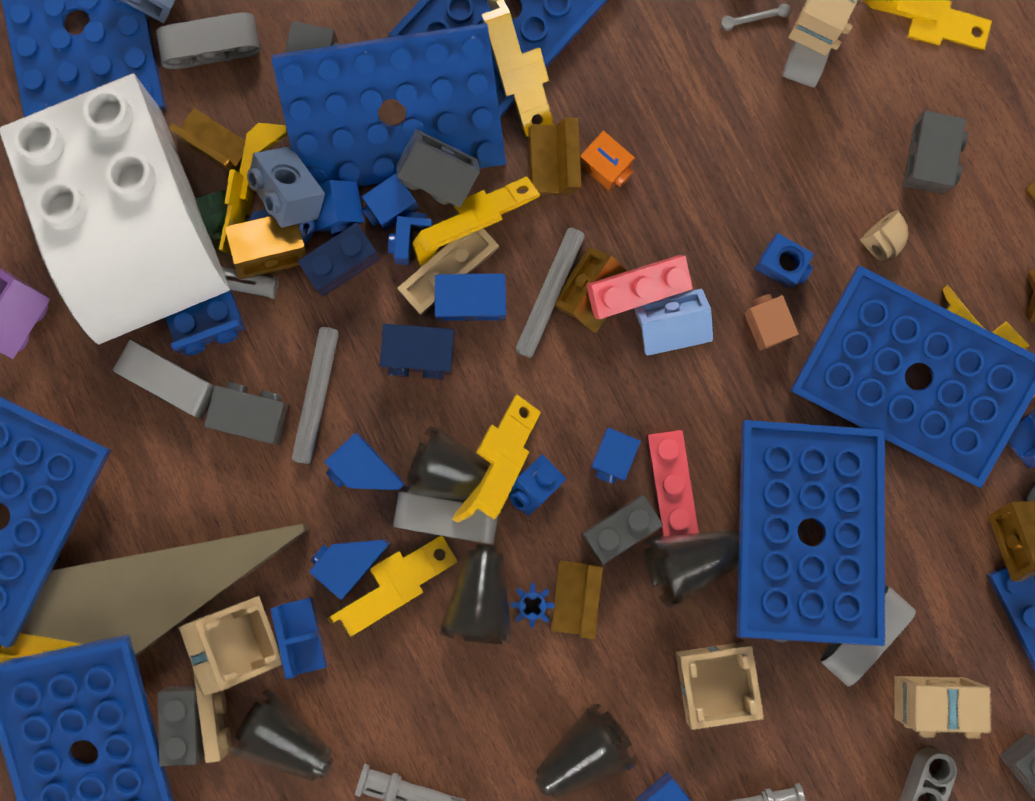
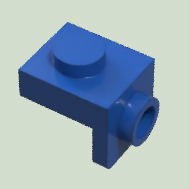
[388,212,433,265]
[508,454,566,516]

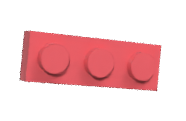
[586,255,693,319]
[647,430,699,539]

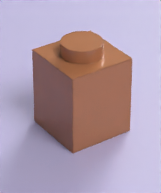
[744,294,799,351]

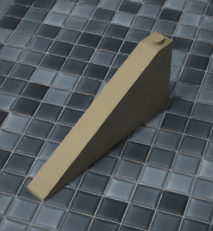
[26,523,310,657]

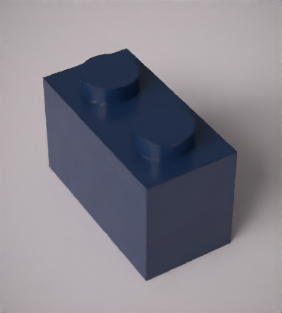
[298,223,380,297]
[380,324,455,380]

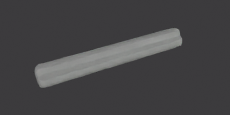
[516,228,585,358]
[292,327,339,464]

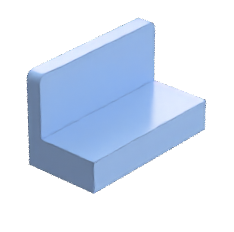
[635,288,713,355]

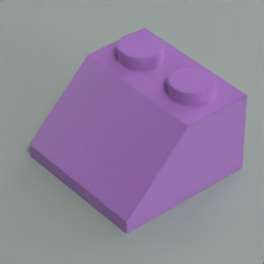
[0,268,50,359]

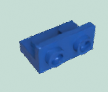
[165,290,246,356]

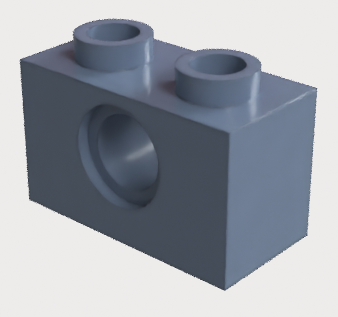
[247,146,325,228]

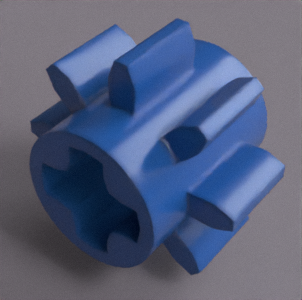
[510,582,555,628]

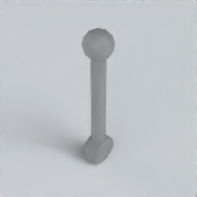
[721,3,791,31]

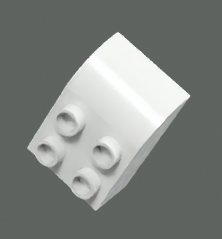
[0,73,230,345]

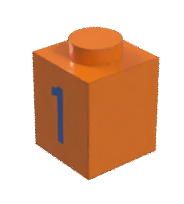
[580,130,635,191]

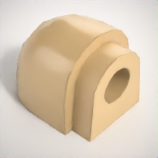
[860,210,909,261]

